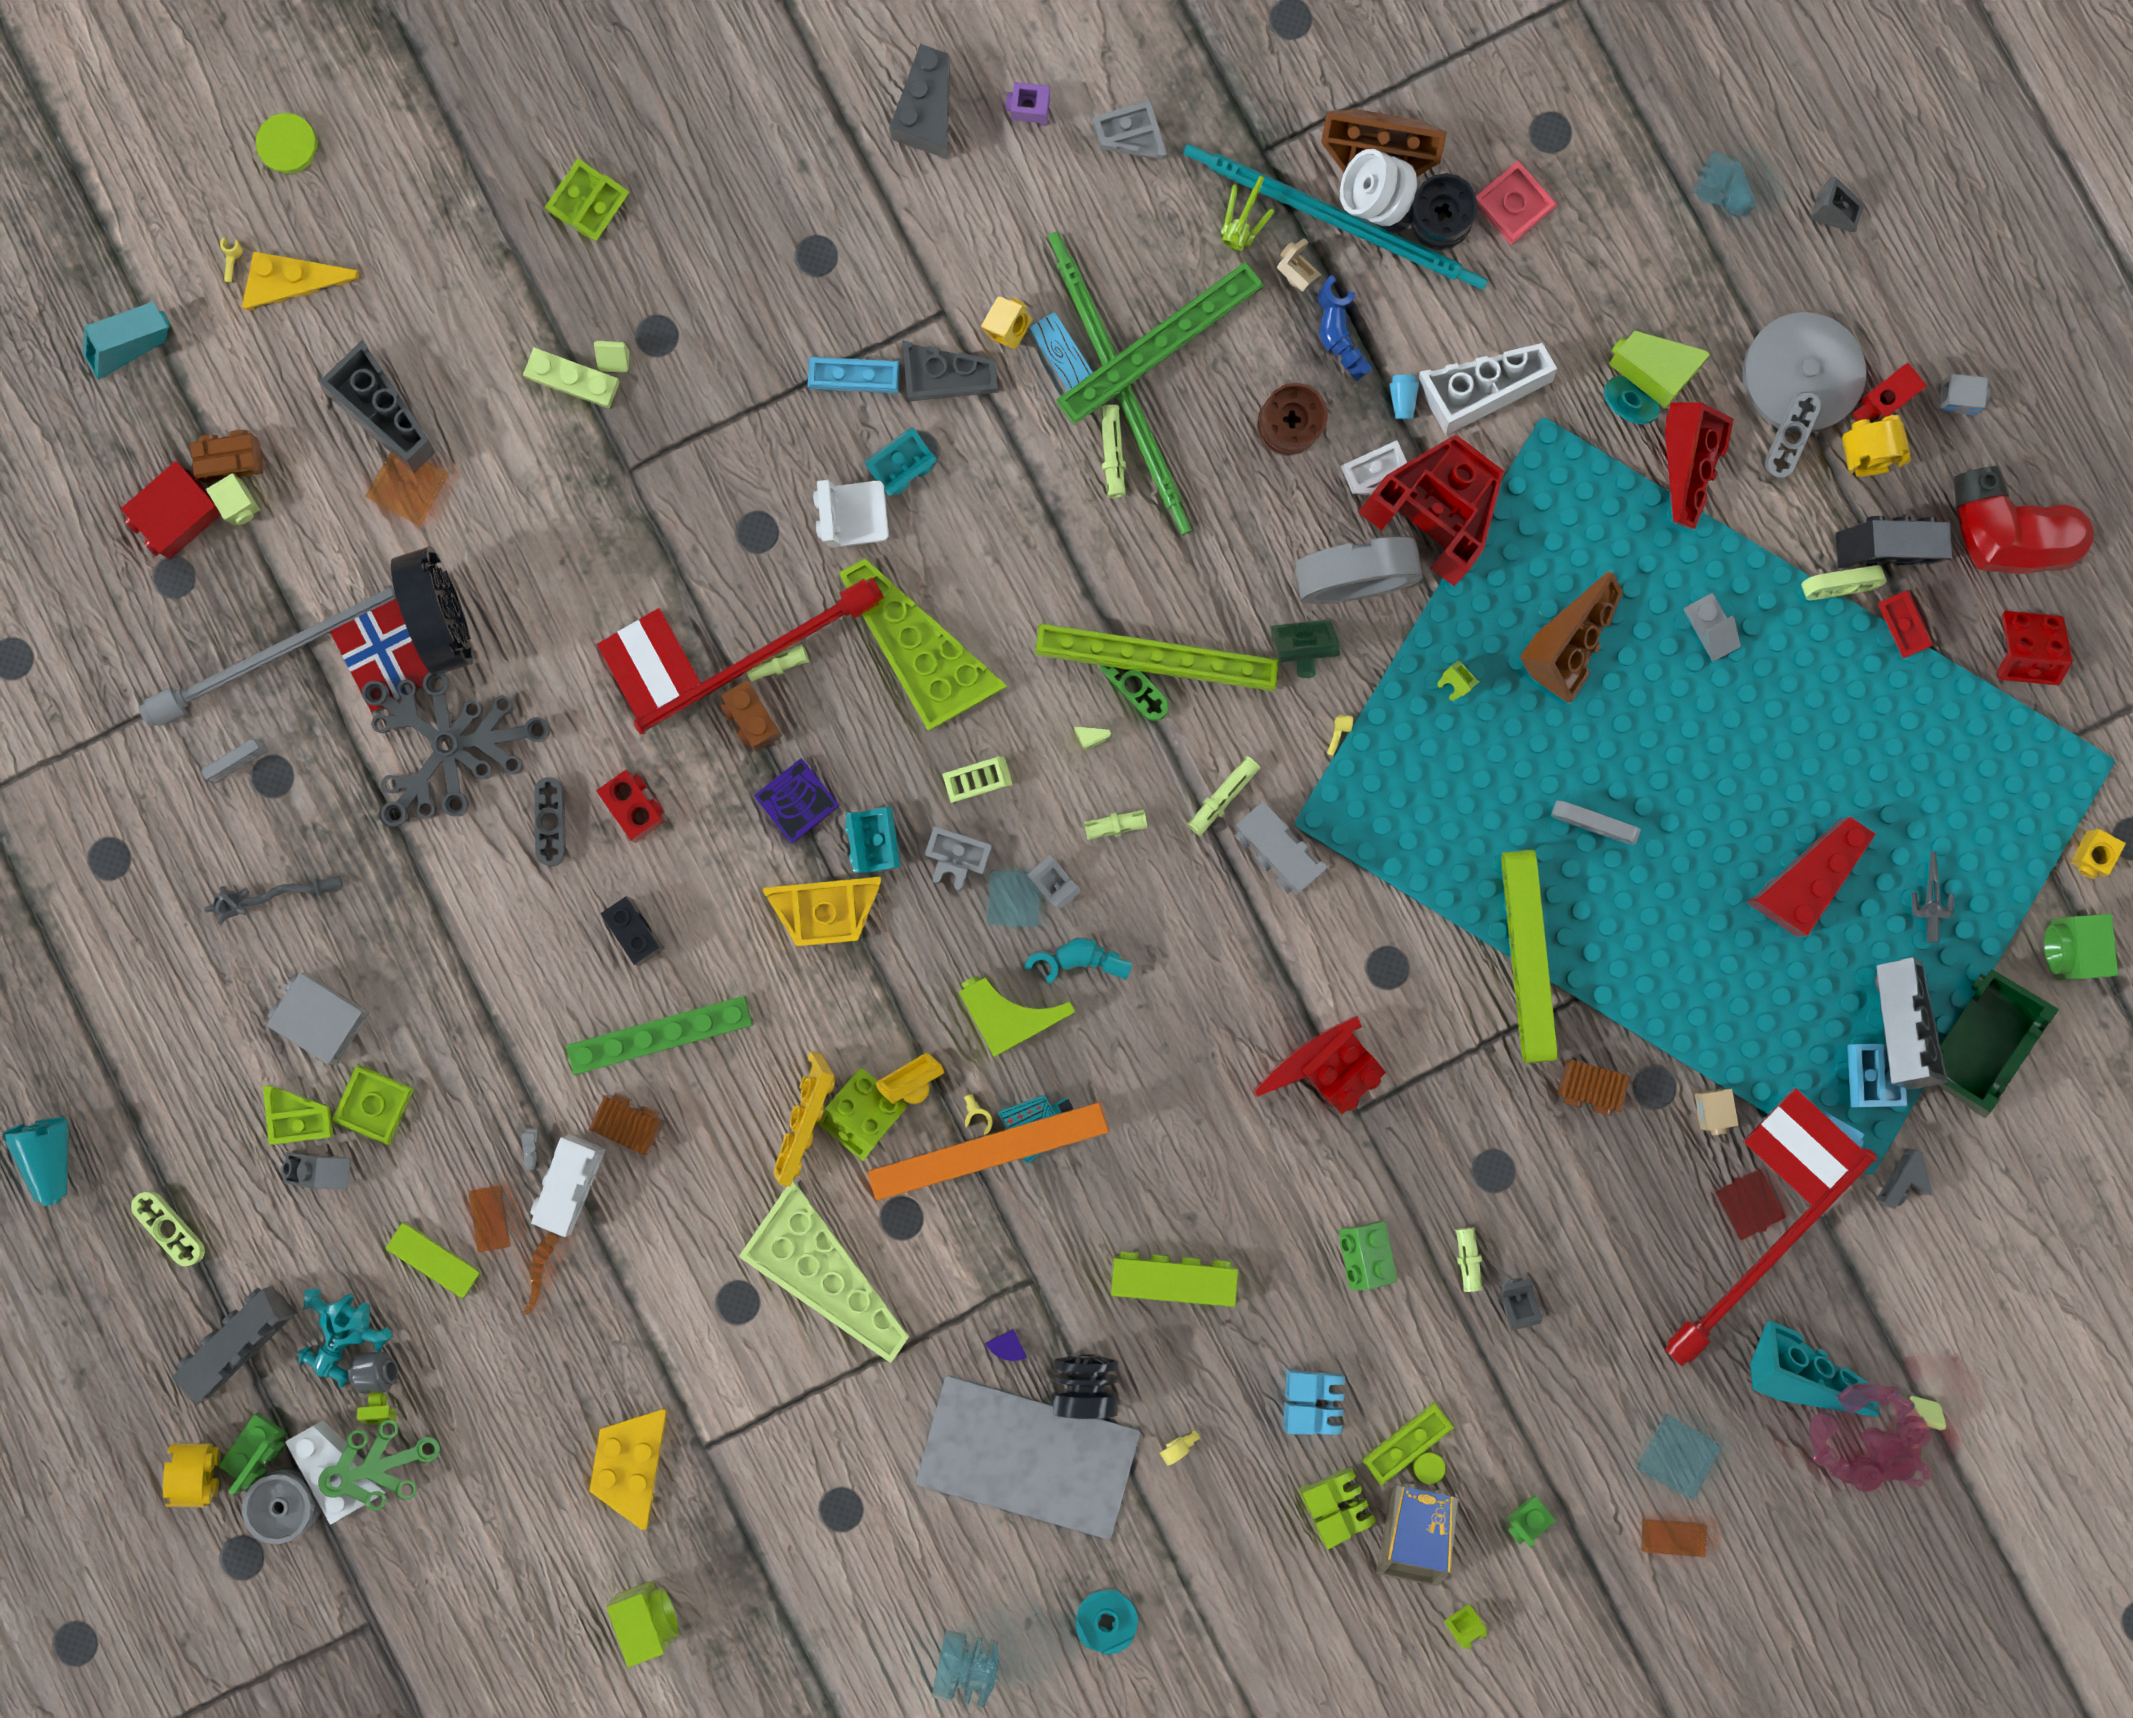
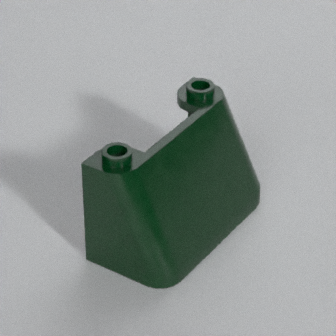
[1937,969,2059,1118]

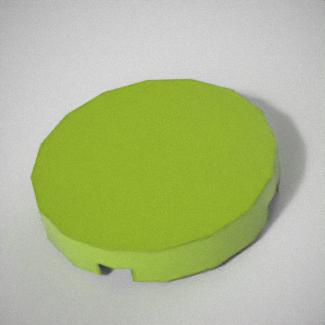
[255,113,318,175]

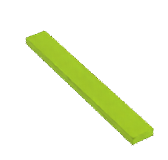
[1034,623,1279,691]

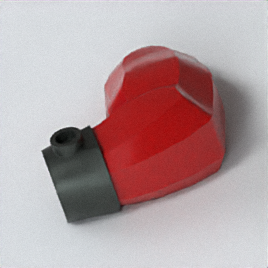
[1954,466,2094,574]

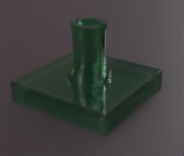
[1270,619,1340,678]

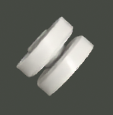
[1340,149,1417,226]

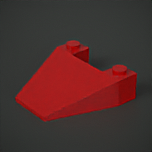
[1358,434,1504,586]

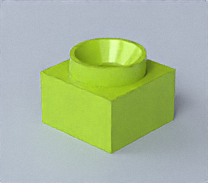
[606,1580,679,1668]

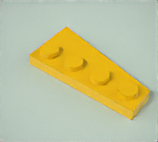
[773,1051,835,1187]

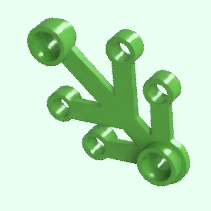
[318,1420,440,1511]

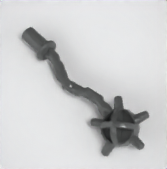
[204,876,343,925]

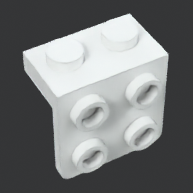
[813,480,889,548]

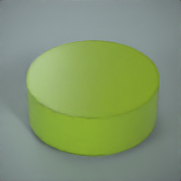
[1413,1451,1445,1484]

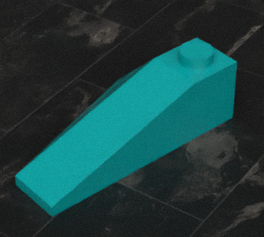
[1750,1320,1880,1417]

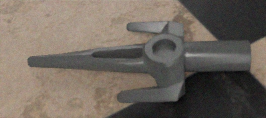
[1912,851,1955,943]

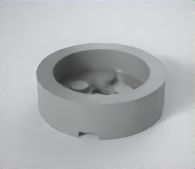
[1294,537,1423,604]

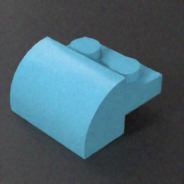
[1847,1044,1907,1107]

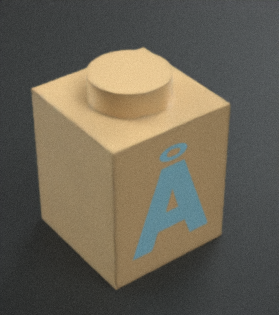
[1694,1088,1739,1135]

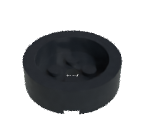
[391,546,473,676]

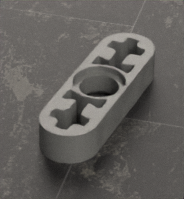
[534,777,566,867]

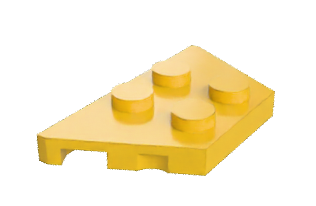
[763,877,882,947]
[589,1408,668,1530]

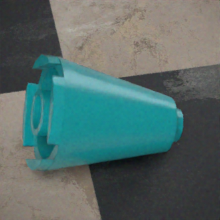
[3,1117,69,1206]

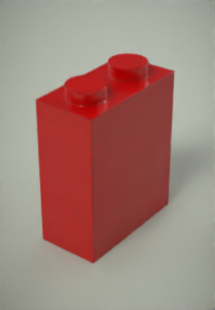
[120,461,221,559]

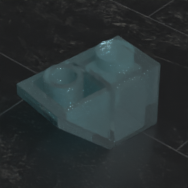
[1691,150,1756,217]

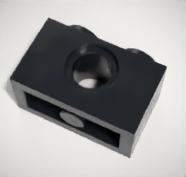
[600,896,665,966]

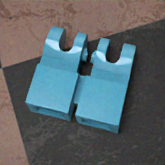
[1283,1369,1345,1435]

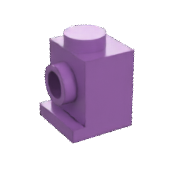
[1006,82,1050,126]

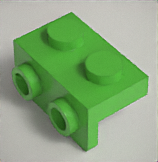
[1339,1221,1397,1290]

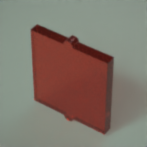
[1715,1169,1786,1241]

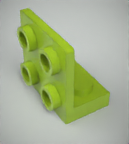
[816,1068,907,1161]

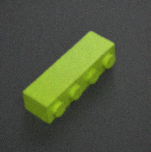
[1110,1251,1238,1307]

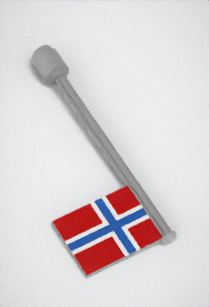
[138,585,438,728]

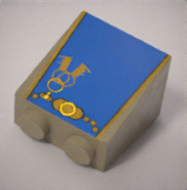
[1376,1483,1458,1586]

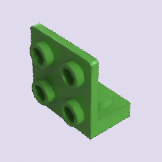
[219,1413,288,1496]

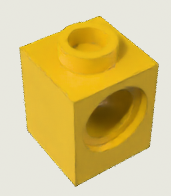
[981,296,1033,350]
[2070,829,2126,879]

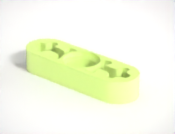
[1801,565,1887,600]
[131,1191,205,1266]

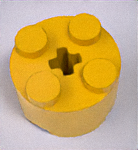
[1841,415,1911,477]
[163,1443,221,1507]

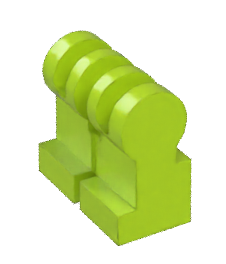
[1298,1468,1376,1549]

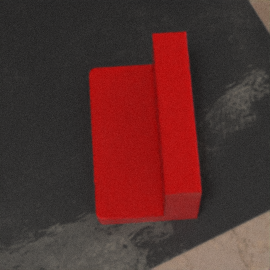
[1877,590,1934,658]

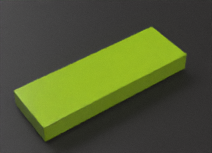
[385,1222,482,1299]
[1361,1402,1454,1486]

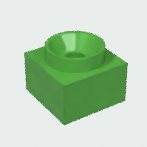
[2044,914,2118,980]

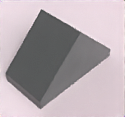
[1810,177,1864,232]

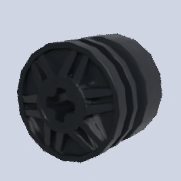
[1410,173,1478,250]
[1053,1354,1118,1419]

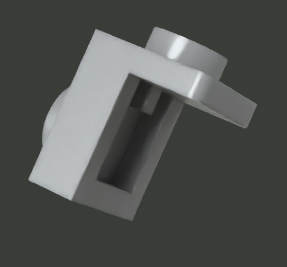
[1027,855,1081,910]

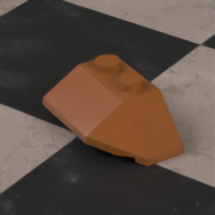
[1321,109,1447,177]

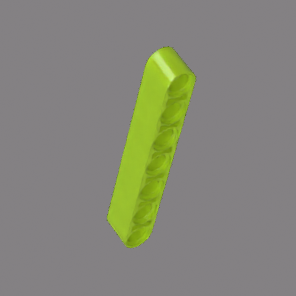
[1501,849,1557,1064]

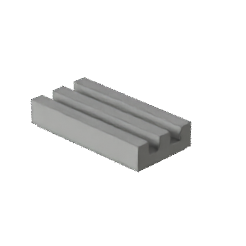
[201,739,268,783]

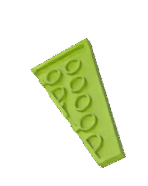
[839,558,1008,732]

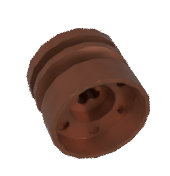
[1257,382,1328,456]

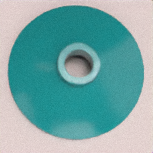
[1604,376,1660,424]

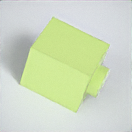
[206,473,260,526]

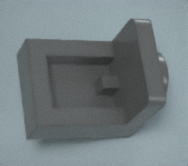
[1500,1278,1542,1331]

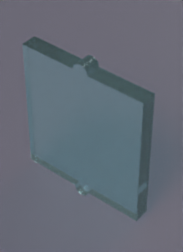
[987,869,1040,929]

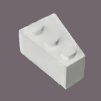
[530,1135,606,1237]

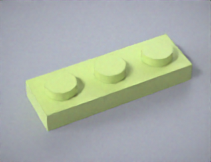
[523,347,620,409]

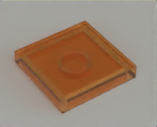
[365,452,449,527]

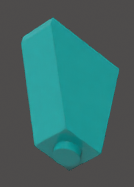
[83,302,170,379]

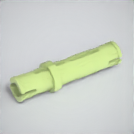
[1100,405,1126,498]
[1186,756,1261,837]

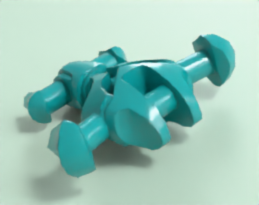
[298,1288,394,1388]

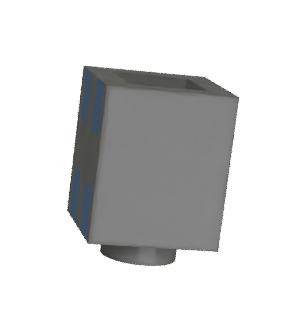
[1939,374,1991,415]

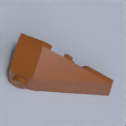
[1520,571,1623,703]

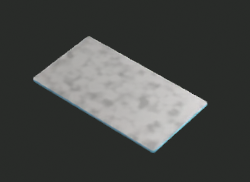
[916,1376,1140,1539]

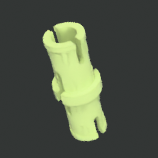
[747,644,809,682]
[1084,809,1147,840]
[1455,1227,1484,1292]

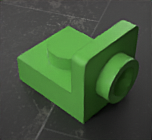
[1506,1495,1556,1548]

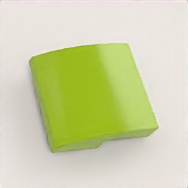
[544,158,629,242]

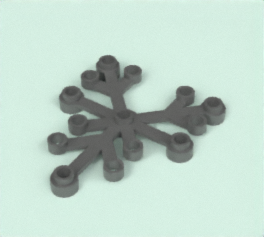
[362,673,550,826]

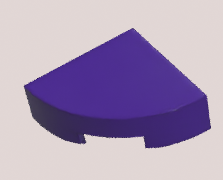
[985,1329,1027,1361]

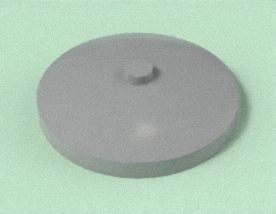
[1743,312,1866,433]

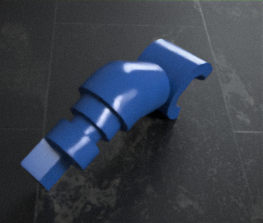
[1318,275,1372,381]

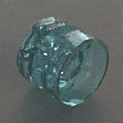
[932,1629,999,1709]

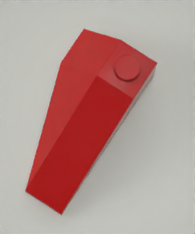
[1665,402,1734,529]

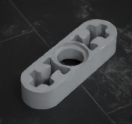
[1765,392,1821,477]
[1551,801,1641,845]

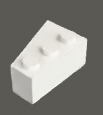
[285,1421,389,1525]

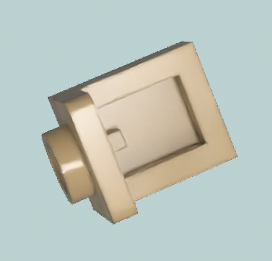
[1276,238,1322,292]

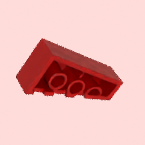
[1746,816,1876,937]

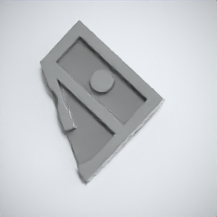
[1093,100,1167,160]

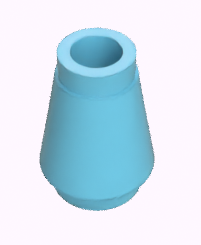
[1389,375,1419,419]

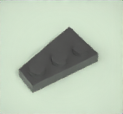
[902,340,998,402]

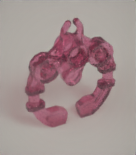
[1809,1383,1931,1492]

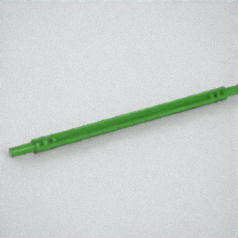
[1048,231,1193,536]

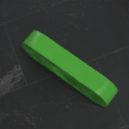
[1099,665,1168,721]

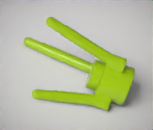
[1220,176,1274,251]

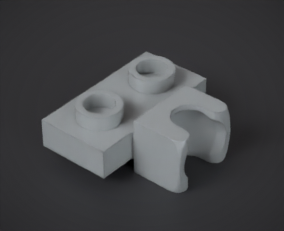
[925,826,992,892]

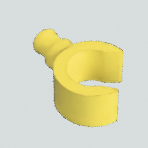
[964,1093,993,1135]
[1159,1431,1200,1466]

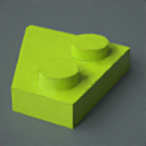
[263,1085,334,1145]

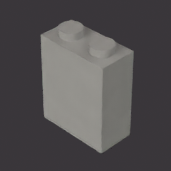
[266,973,370,1065]

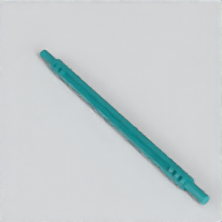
[1183,143,1488,290]

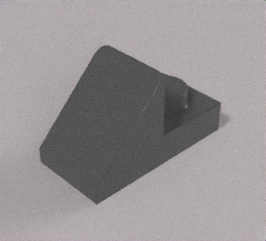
[1875,1148,1932,1209]

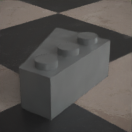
[889,44,950,159]

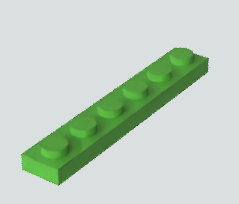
[566,996,753,1075]

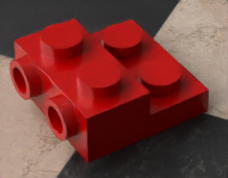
[1302,1028,1386,1115]

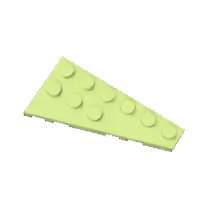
[738,1180,909,1363]

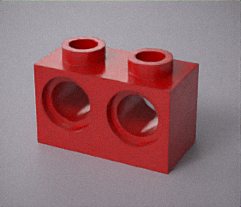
[596,770,665,843]

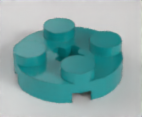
[1076,1588,1138,1655]

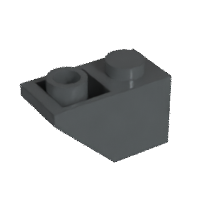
[282,1152,350,1190]

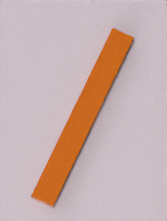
[867,1101,1110,1201]

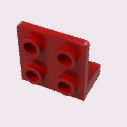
[1997,611,2073,686]

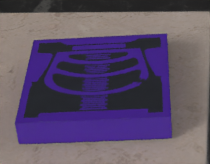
[754,758,840,844]

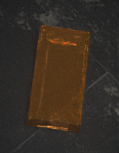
[468,1185,511,1252]
[1641,1519,1707,1557]

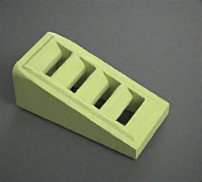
[942,756,1012,803]

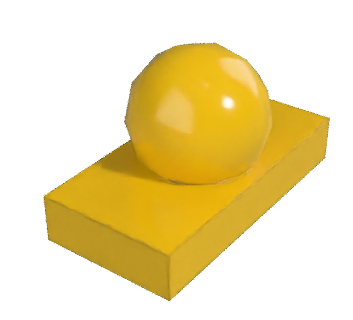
[876,1052,944,1105]

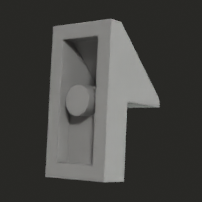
[1683,593,1741,662]

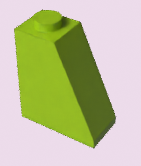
[1609,330,1710,409]

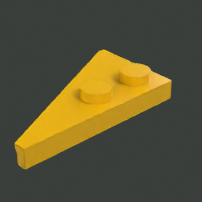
[242,251,360,311]

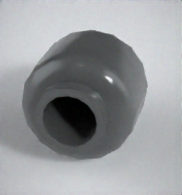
[348,1352,398,1394]

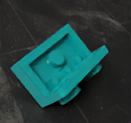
[863,426,938,496]
[845,807,901,873]

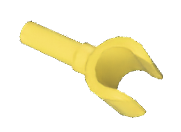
[220,237,243,283]
[1327,715,1353,756]

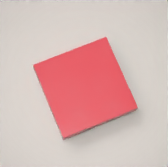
[1476,160,1557,246]

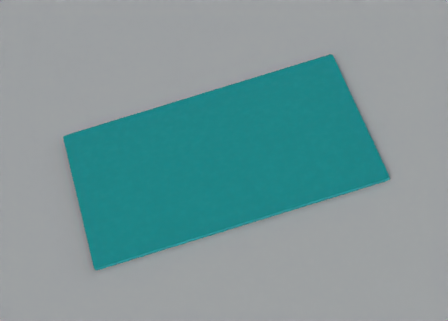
[1294,418,2114,1175]

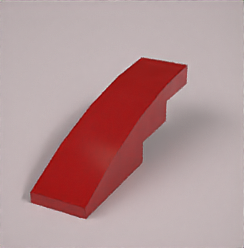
[1253,1016,1362,1097]

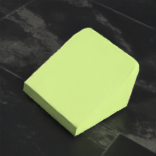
[594,341,630,373]
[1074,727,1111,751]
[1905,1396,1946,1431]

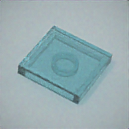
[1636,1414,1722,1500]

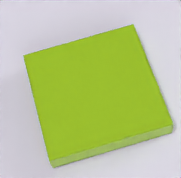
[331,1064,415,1145]

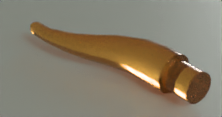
[524,1231,560,1315]

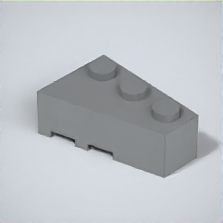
[1234,801,1328,895]

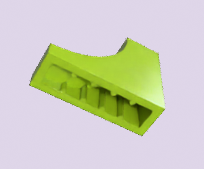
[959,975,1075,1057]

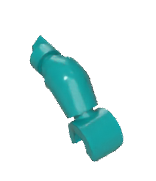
[1025,938,1133,984]

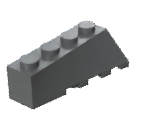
[172,1286,297,1404]

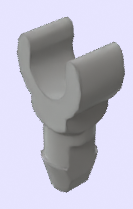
[522,1128,538,1170]

